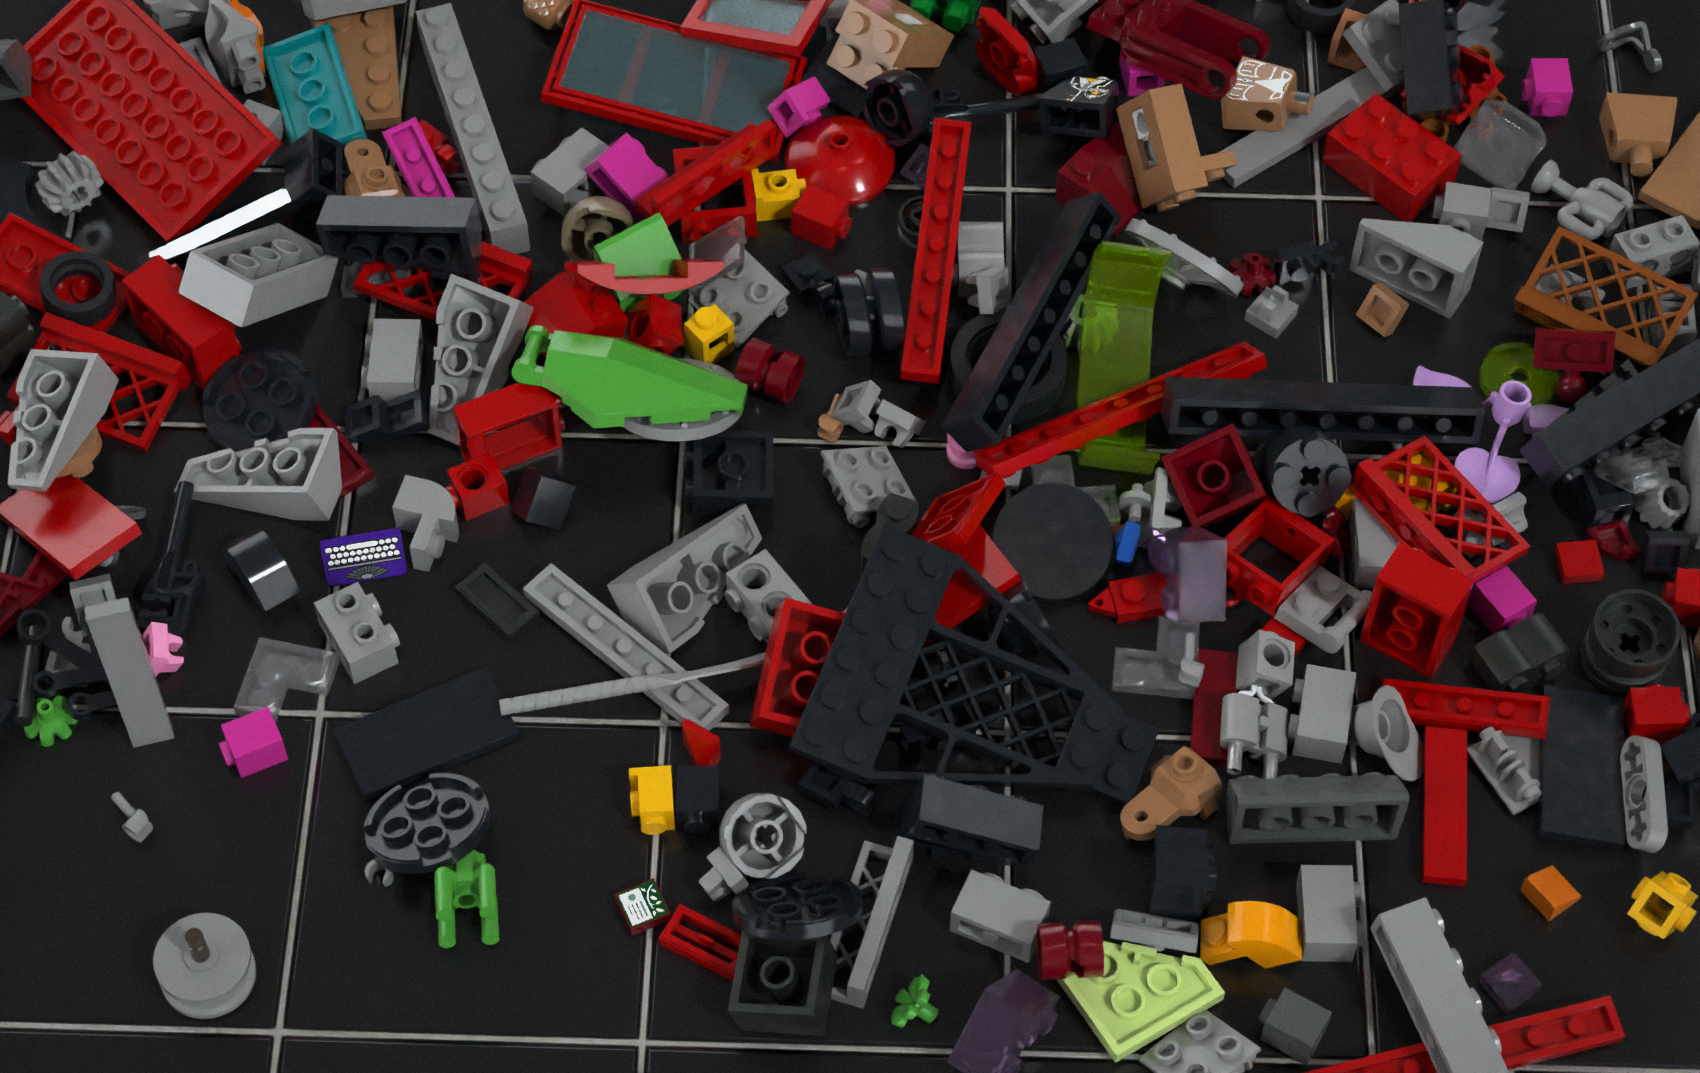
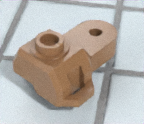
[343,139,413,197]
[1120,746,1223,841]

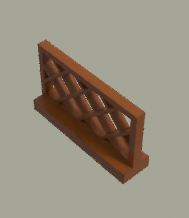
[1514,226,1698,370]

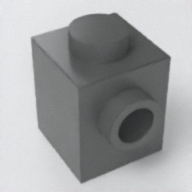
[1258,988,1332,1065]

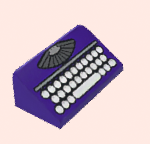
[319,528,407,586]

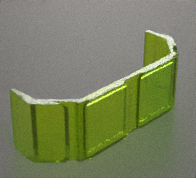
[1076,241,1172,475]

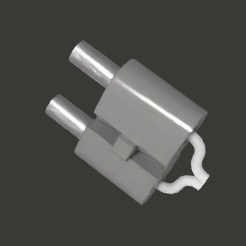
[1220,685,1289,778]

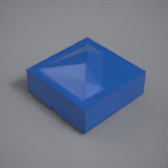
[1113,521,1142,568]

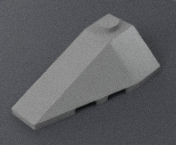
[428,274,534,445]
[8,349,119,491]
[174,428,342,521]
[607,503,762,654]

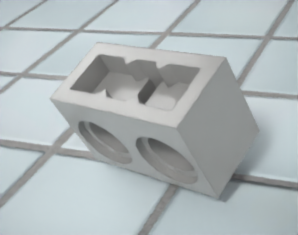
[1605,215,1700,289]
[724,549,813,643]

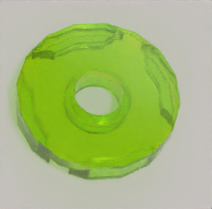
[1479,342,1559,406]

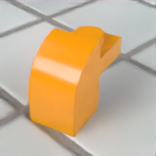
[1200,901,1302,969]

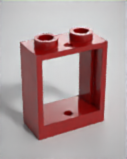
[673,145,757,243]
[453,382,565,471]
[1207,496,1335,616]

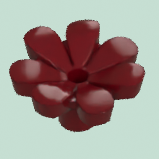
[1228,253,1277,296]
[1321,506,1351,559]

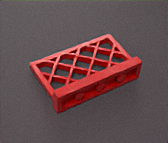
[353,241,533,321]
[6,312,192,452]
[1348,435,1531,583]

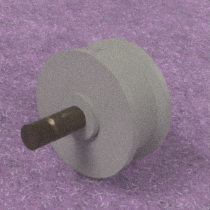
[153,913,257,1019]

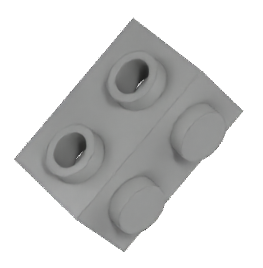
[314,582,400,684]

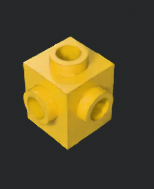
[1627,871,1698,939]

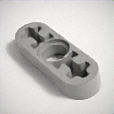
[1620,735,1668,853]

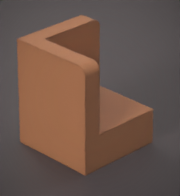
[1327,8,1367,72]

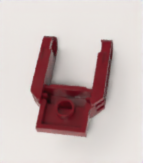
[1086,0,1270,99]

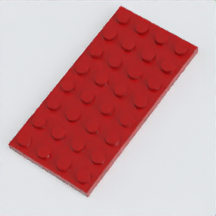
[21,0,282,243]

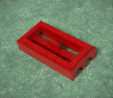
[658,904,741,981]

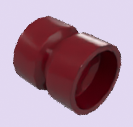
[735,338,805,404]
[1037,921,1104,980]

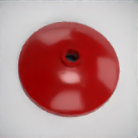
[785,115,896,206]

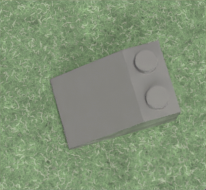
[1349,218,1483,319]

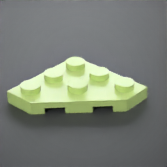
[1057,941,1225,1063]

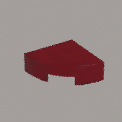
[1585,519,1640,560]

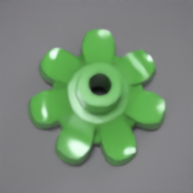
[24,695,78,747]
[891,974,938,1028]

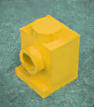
[751,168,806,222]
[681,304,735,364]
[629,765,675,835]

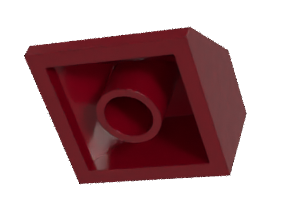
[1161,423,1270,530]

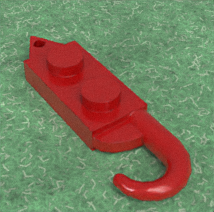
[1087,567,1245,624]

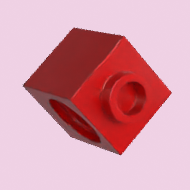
[627,294,683,355]
[444,452,510,521]

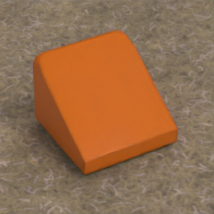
[1520,865,1582,921]

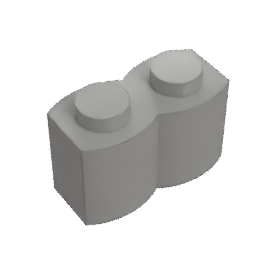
[951,222,1005,298]

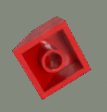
[524,271,629,358]

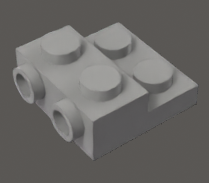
[1009,0,1099,44]

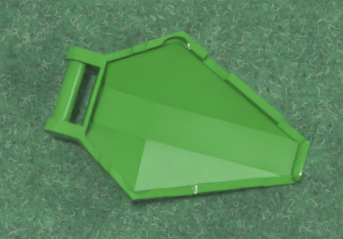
[512,325,748,429]

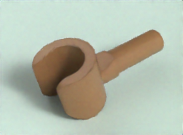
[817,393,844,443]

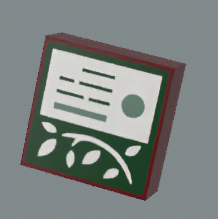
[614,878,671,936]

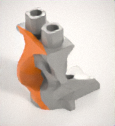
[143,0,266,94]

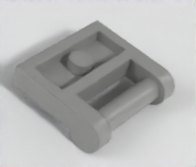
[1275,566,1372,653]

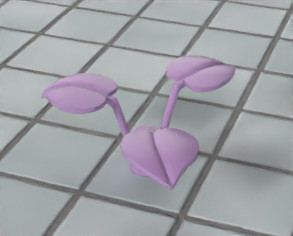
[1413,365,1568,503]

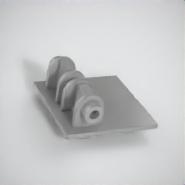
[688,245,790,348]
[821,446,916,528]
[1467,726,1542,815]
[1138,1010,1261,1073]

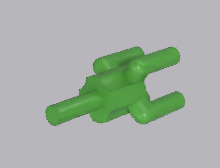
[434,850,499,948]

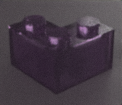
[1148,526,1227,623]
[947,969,1060,1073]

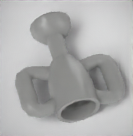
[1531,159,1633,241]

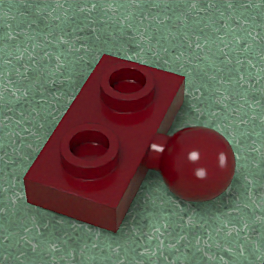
[1533,327,1616,404]

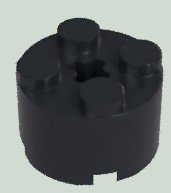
[1260,425,1352,517]

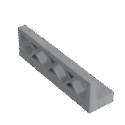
[830,836,914,1008]

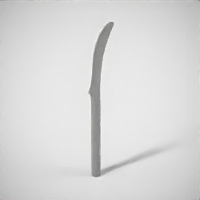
[499,652,766,716]

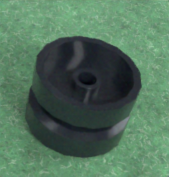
[834,266,905,359]

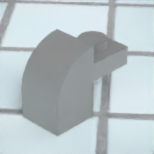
[392,475,459,572]

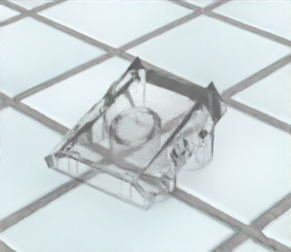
[1454,99,1547,190]

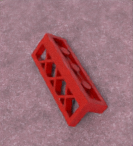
[635,119,776,227]

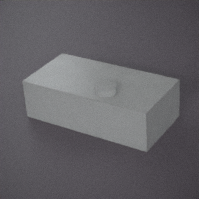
[178,223,339,328]

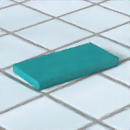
[263,23,367,149]

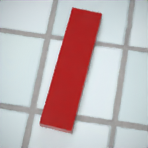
[1382,678,1550,739]
[1422,726,1467,886]

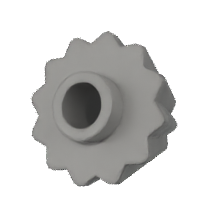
[1634,475,1690,529]

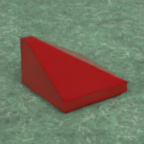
[682,718,721,766]

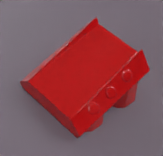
[975,7,1044,95]
[1399,44,1505,125]

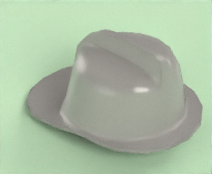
[1351,685,1423,782]

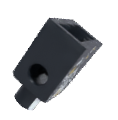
[1039,76,1119,139]

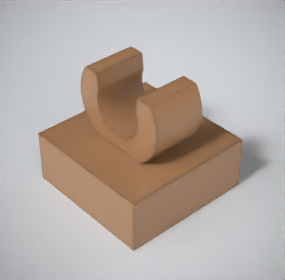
[1356,282,1409,337]

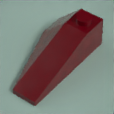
[1055,122,1141,237]

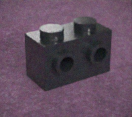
[284,128,343,223]

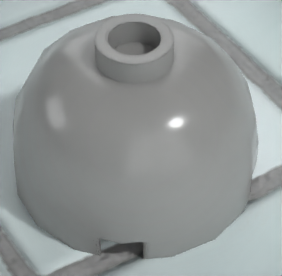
[719,793,807,879]

